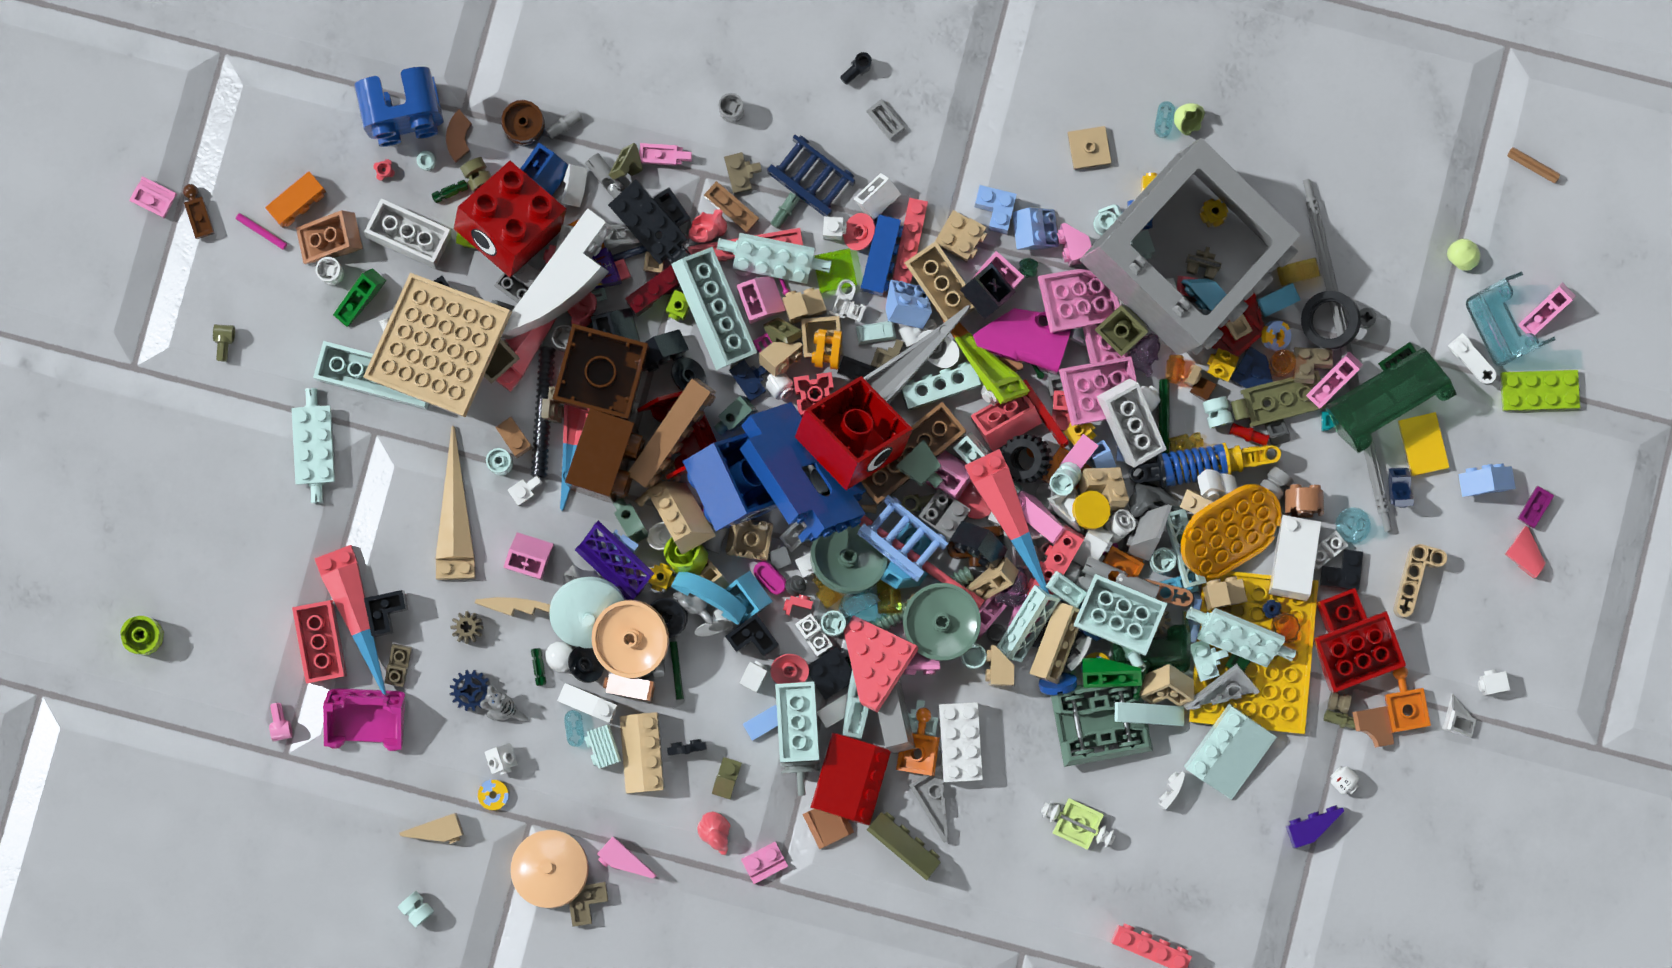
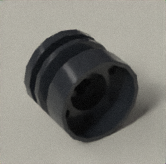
[650,597,688,638]

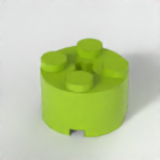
[664,538,708,576]
[120,616,164,655]

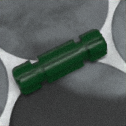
[431,180,468,203]
[531,648,546,686]

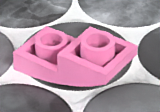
[1060,434,1099,469]

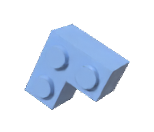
[974,185,1017,235]
[1458,463,1516,497]

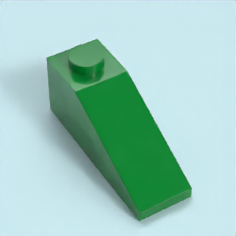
[333,268,387,327]
[1082,658,1142,688]

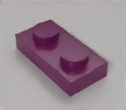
[1517,486,1554,529]

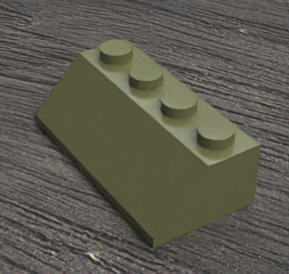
[866,812,941,880]

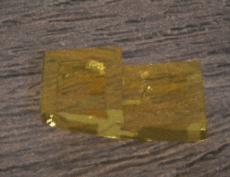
[1277,258,1321,286]

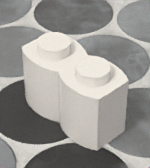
[1197,469,1238,501]

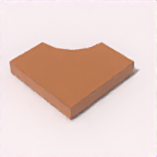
[1352,706,1394,748]

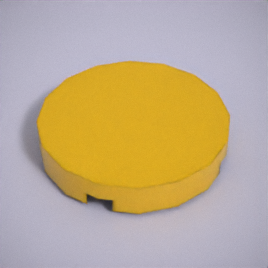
[1072,491,1110,530]

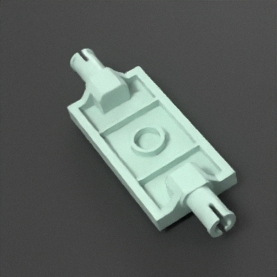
[717,233,831,284]
[292,388,335,504]
[1186,607,1296,667]

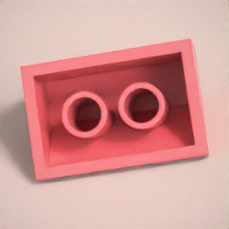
[971,395,1042,451]

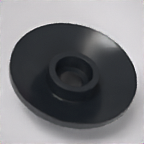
[671,357,706,391]
[568,646,604,683]

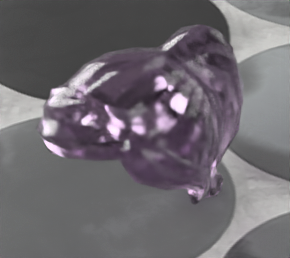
[1128,333,1161,378]
[995,567,1028,607]

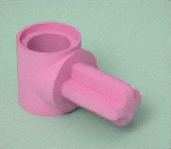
[269,703,293,742]

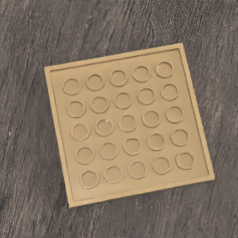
[363,273,512,417]

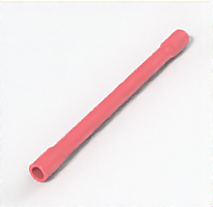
[859,515,985,609]

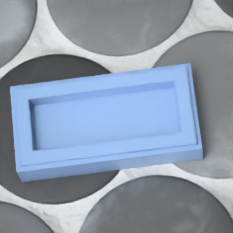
[743,704,778,741]

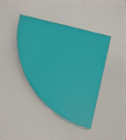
[1321,412,1341,431]

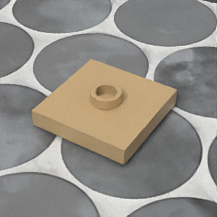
[1067,126,1111,170]

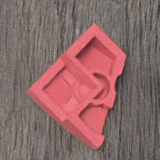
[1505,526,1546,578]

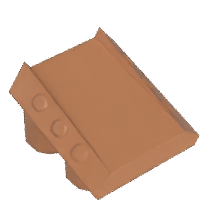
[802,809,854,849]

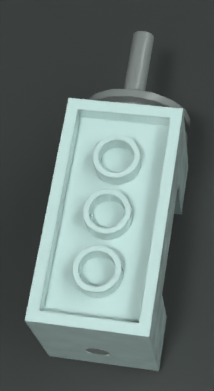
[775,682,820,796]

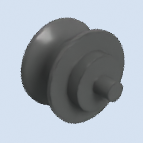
[785,575,806,597]

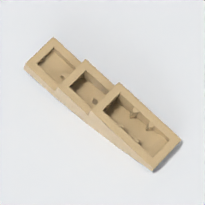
[475,597,550,617]

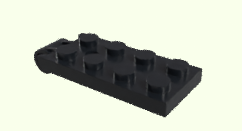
[608,179,691,264]

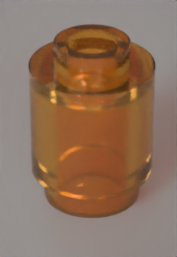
[1165,355,1186,384]

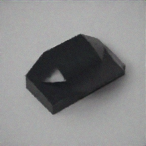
[654,187,691,227]

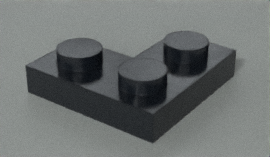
[1320,549,1363,590]

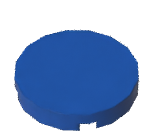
[1038,672,1077,695]

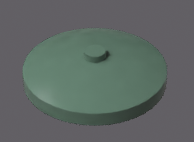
[810,525,888,594]
[903,583,981,661]

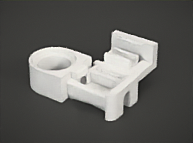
[829,279,866,322]

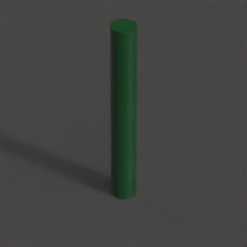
[669,641,684,700]

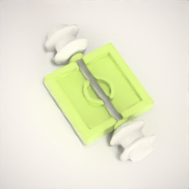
[1041,798,1116,850]

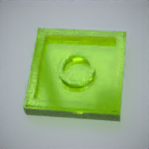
[813,248,857,293]

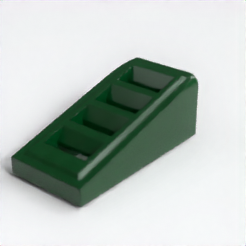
[1378,342,1421,379]

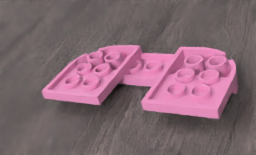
[1038,269,1137,426]

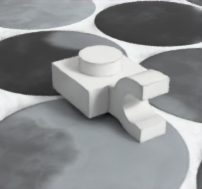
[508,476,543,506]

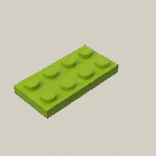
[1500,370,1580,411]

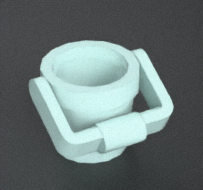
[1093,204,1123,236]

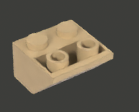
[985,645,1014,686]

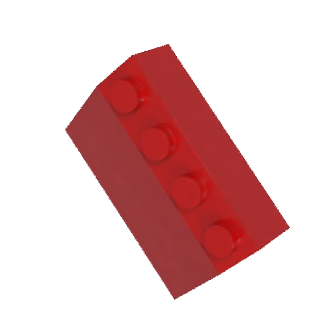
[1314,611,1406,693]
[810,733,891,826]

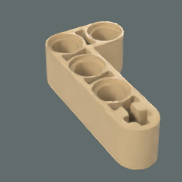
[1393,544,1447,618]

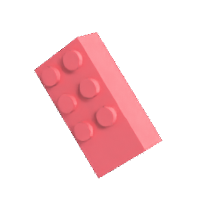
[292,600,347,684]

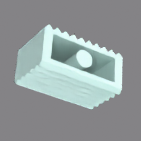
[585,724,621,769]

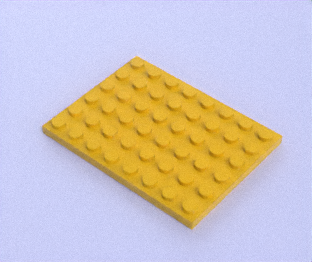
[1188,571,1319,734]

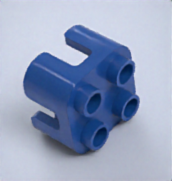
[354,67,444,147]

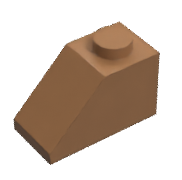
[496,417,533,459]

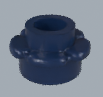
[1263,600,1282,619]

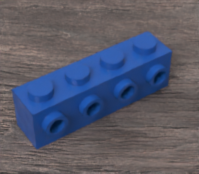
[860,215,904,296]

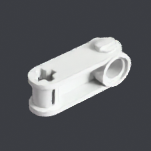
[1448,333,1496,384]

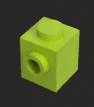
[666,290,690,321]

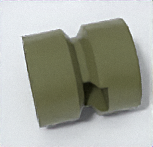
[460,157,492,192]

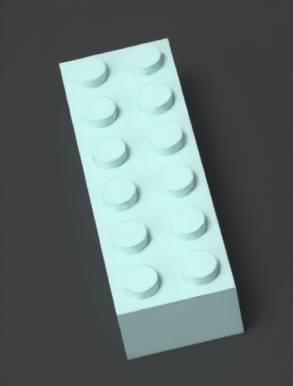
[671,247,757,370]
[313,341,429,409]

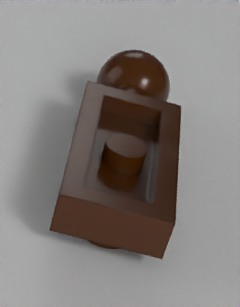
[183,184,215,239]

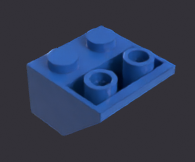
[520,143,568,196]

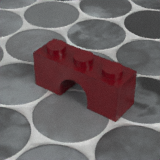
[625,265,680,317]

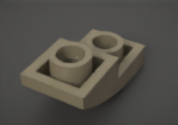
[384,643,412,687]

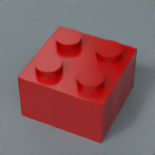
[1317,588,1367,633]

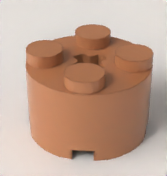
[1285,484,1324,518]

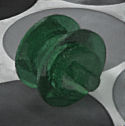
[1018,258,1038,278]

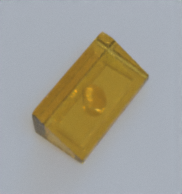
[877,580,902,614]

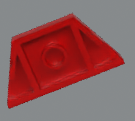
[1211,293,1265,357]

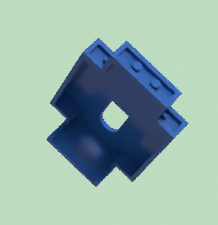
[740,402,866,543]

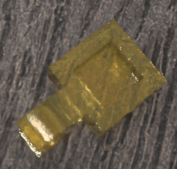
[1169,432,1204,453]
[812,576,842,609]

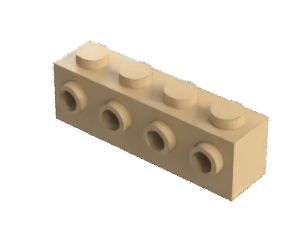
[1029,602,1080,684]

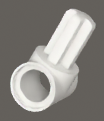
[899,319,937,347]

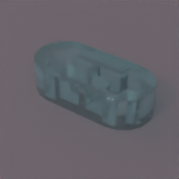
[1154,101,1175,138]
[564,710,585,747]

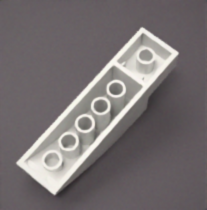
[501,209,614,340]

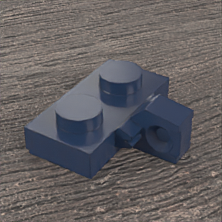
[729,360,768,402]

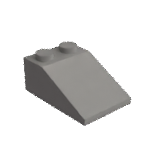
[1126,504,1172,561]

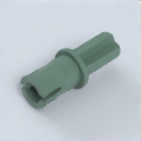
[771,192,800,229]

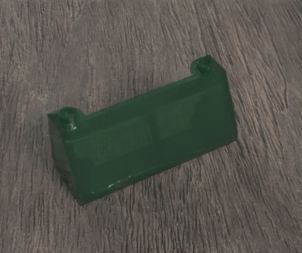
[1326,348,1457,453]

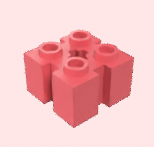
[793,372,834,417]

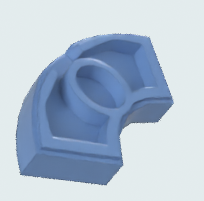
[1187,591,1202,643]

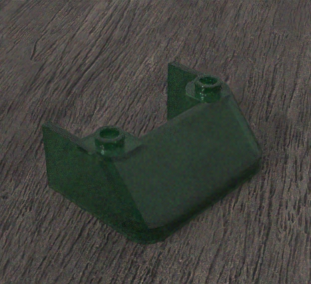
[1110,611,1191,674]

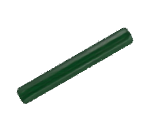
[1159,379,1170,454]

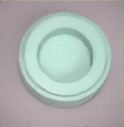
[417,151,436,171]

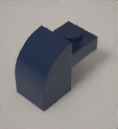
[1388,468,1414,508]

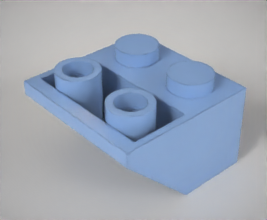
[1012,207,1059,250]
[885,280,932,329]

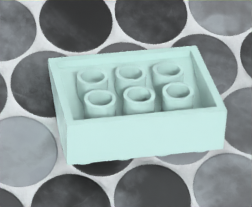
[1073,574,1167,656]
[1184,703,1277,800]

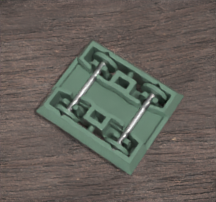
[1051,685,1153,767]

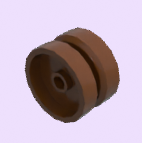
[501,100,545,146]

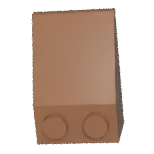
[296,210,363,264]

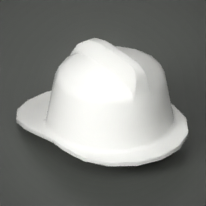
[916,330,960,368]
[695,608,740,636]

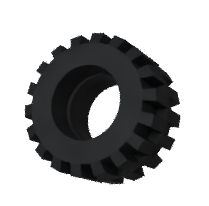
[1002,435,1053,483]

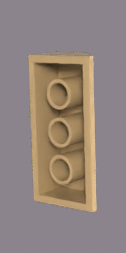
[904,241,976,322]
[646,481,716,554]
[620,712,665,793]

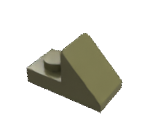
[609,143,643,180]
[763,317,802,344]
[712,757,742,800]

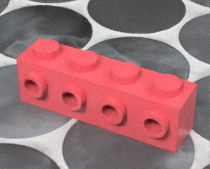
[1026,525,1085,605]
[1110,923,1192,968]

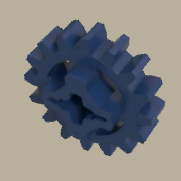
[449,670,489,711]

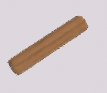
[1507,147,1560,183]

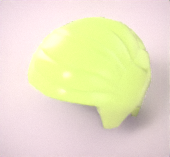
[1174,103,1205,136]
[1447,239,1480,271]

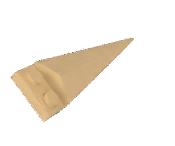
[435,426,475,580]

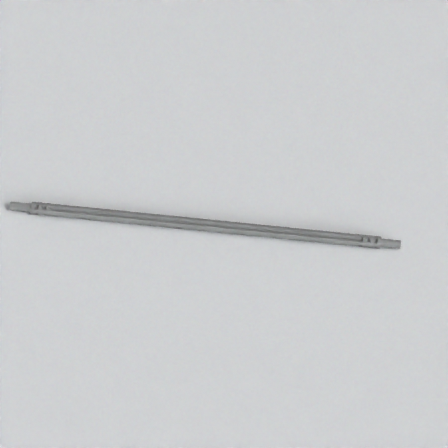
[1303,179,1392,532]

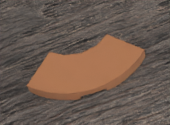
[446,109,472,163]

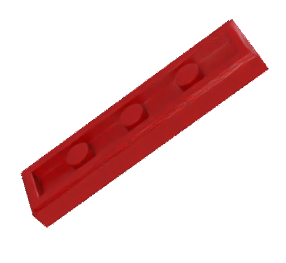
[1023,379,1068,448]

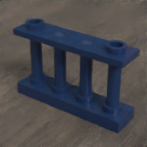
[767,135,855,217]

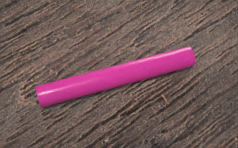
[236,213,287,250]

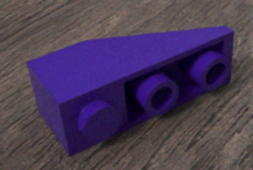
[1286,805,1344,848]

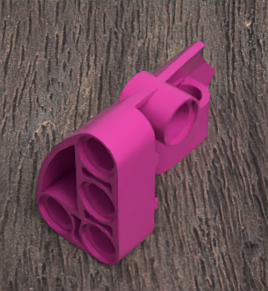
[973,308,1071,374]

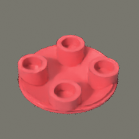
[958,482,991,519]

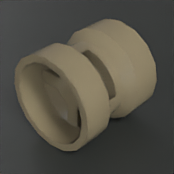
[1327,691,1351,714]

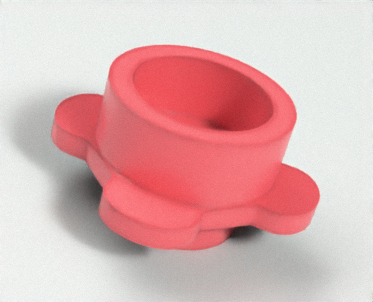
[373,159,395,181]

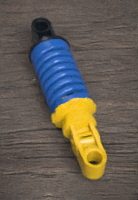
[1128,442,1281,489]

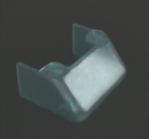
[1466,271,1556,366]

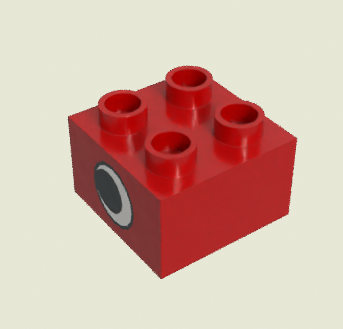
[454,161,567,278]
[795,376,913,490]

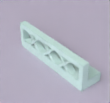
[1166,509,1207,588]
[997,585,1060,662]

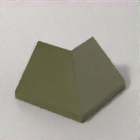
[1095,304,1149,357]

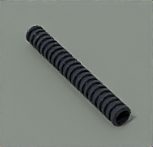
[531,346,556,477]

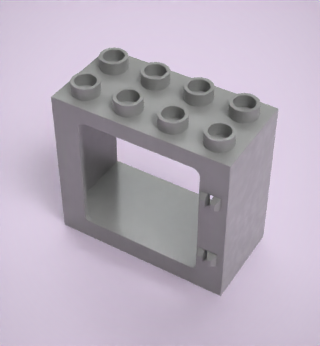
[1080,138,1301,355]

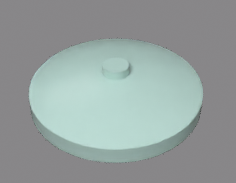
[549,577,625,648]

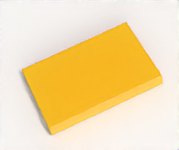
[1398,412,1450,477]

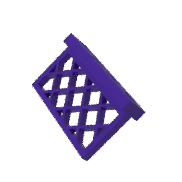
[575,520,655,600]

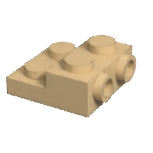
[935,210,988,262]

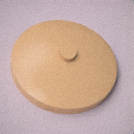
[592,600,669,678]
[511,830,589,909]

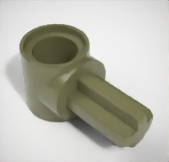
[213,324,235,362]
[902,494,934,514]

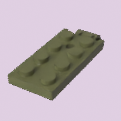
[1230,370,1328,427]

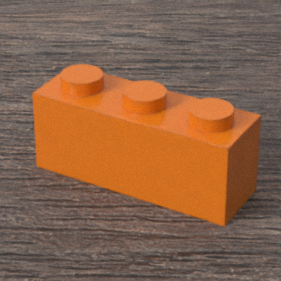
[265,171,326,228]

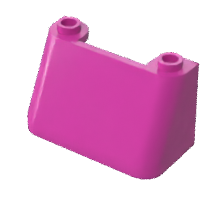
[323,688,405,751]

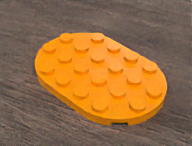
[1180,484,1281,578]

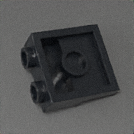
[808,647,852,700]

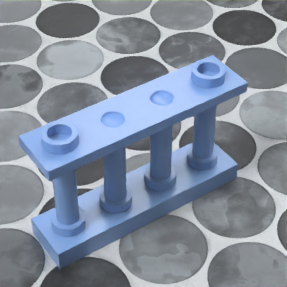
[857,495,948,582]

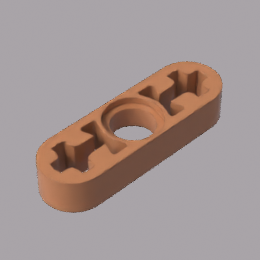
[1143,579,1193,606]

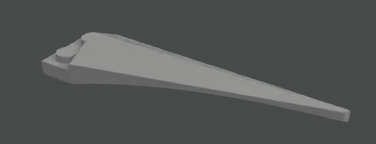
[863,305,971,404]

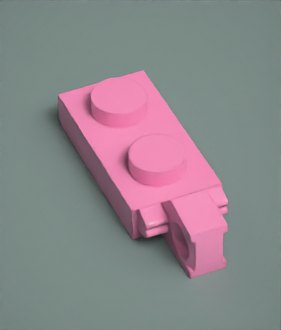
[639,143,692,166]

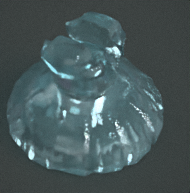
[1335,507,1371,543]

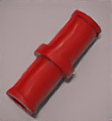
[1229,423,1269,446]

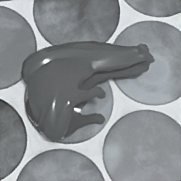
[1129,482,1183,519]

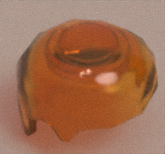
[1271,612,1301,643]

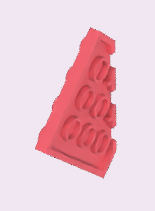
[844,615,918,713]

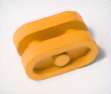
[812,329,843,370]

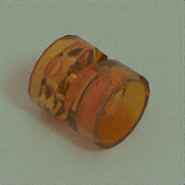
[1268,349,1296,377]

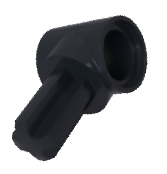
[840,52,872,85]

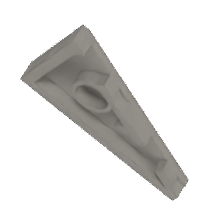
[1183,664,1260,710]
[909,765,948,843]

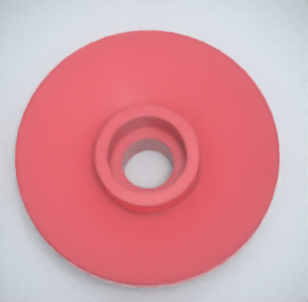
[843,213,876,251]
[770,654,809,684]

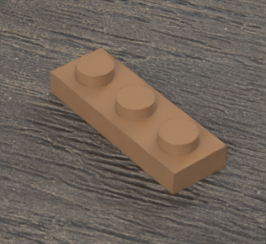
[704,181,759,233]

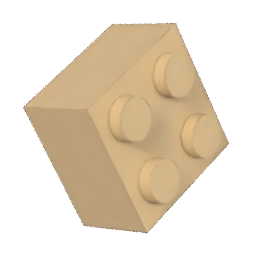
[801,316,844,359]

